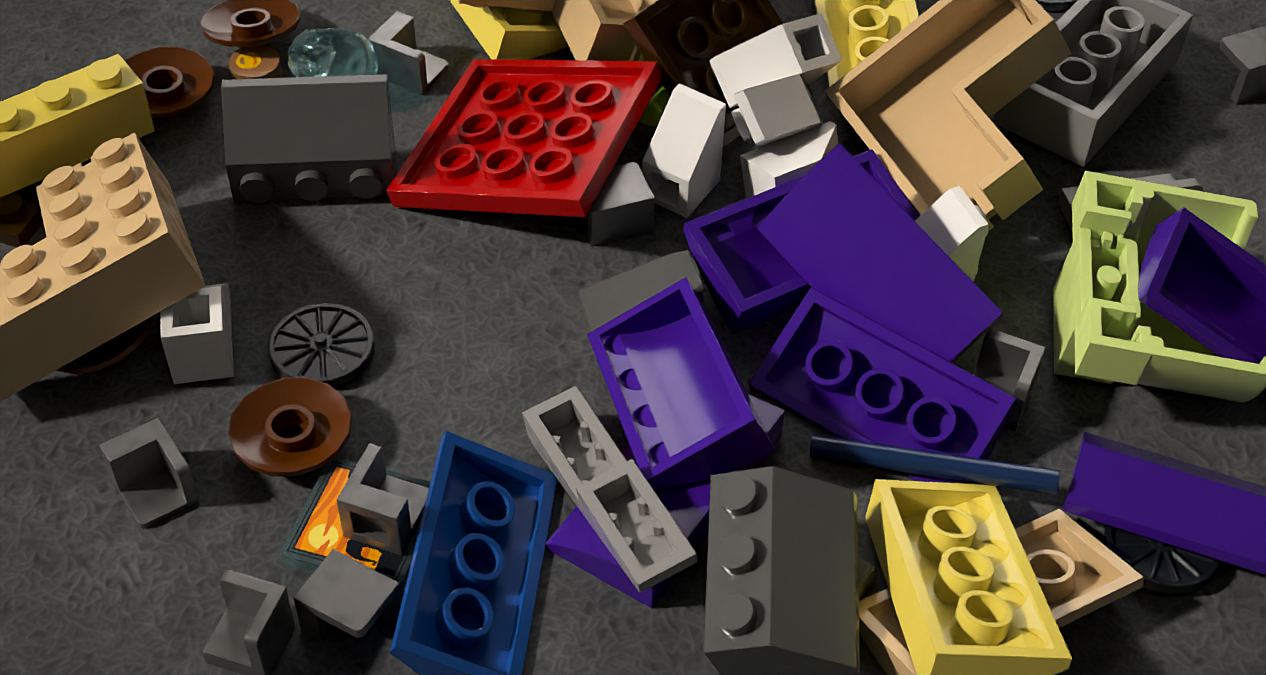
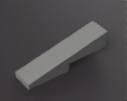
[522,386,697,593]

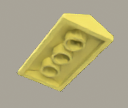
[814,0,919,87]

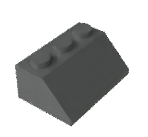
[221,74,396,203]
[704,466,860,675]

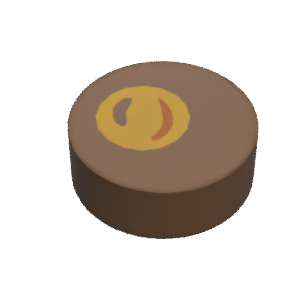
[229,45,282,80]

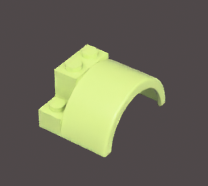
[1053,171,1266,402]

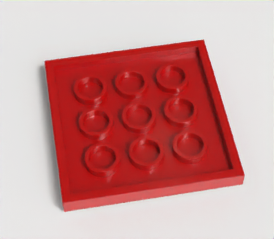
[386,59,662,217]

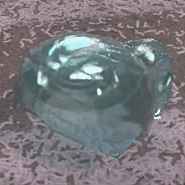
[288,28,378,77]

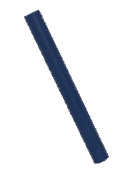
[810,434,1061,495]

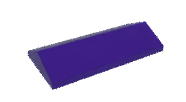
[749,288,1017,484]
[1063,432,1266,575]

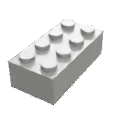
[993,0,1193,167]

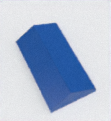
[390,431,557,675]

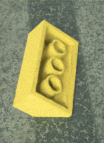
[0,54,155,198]

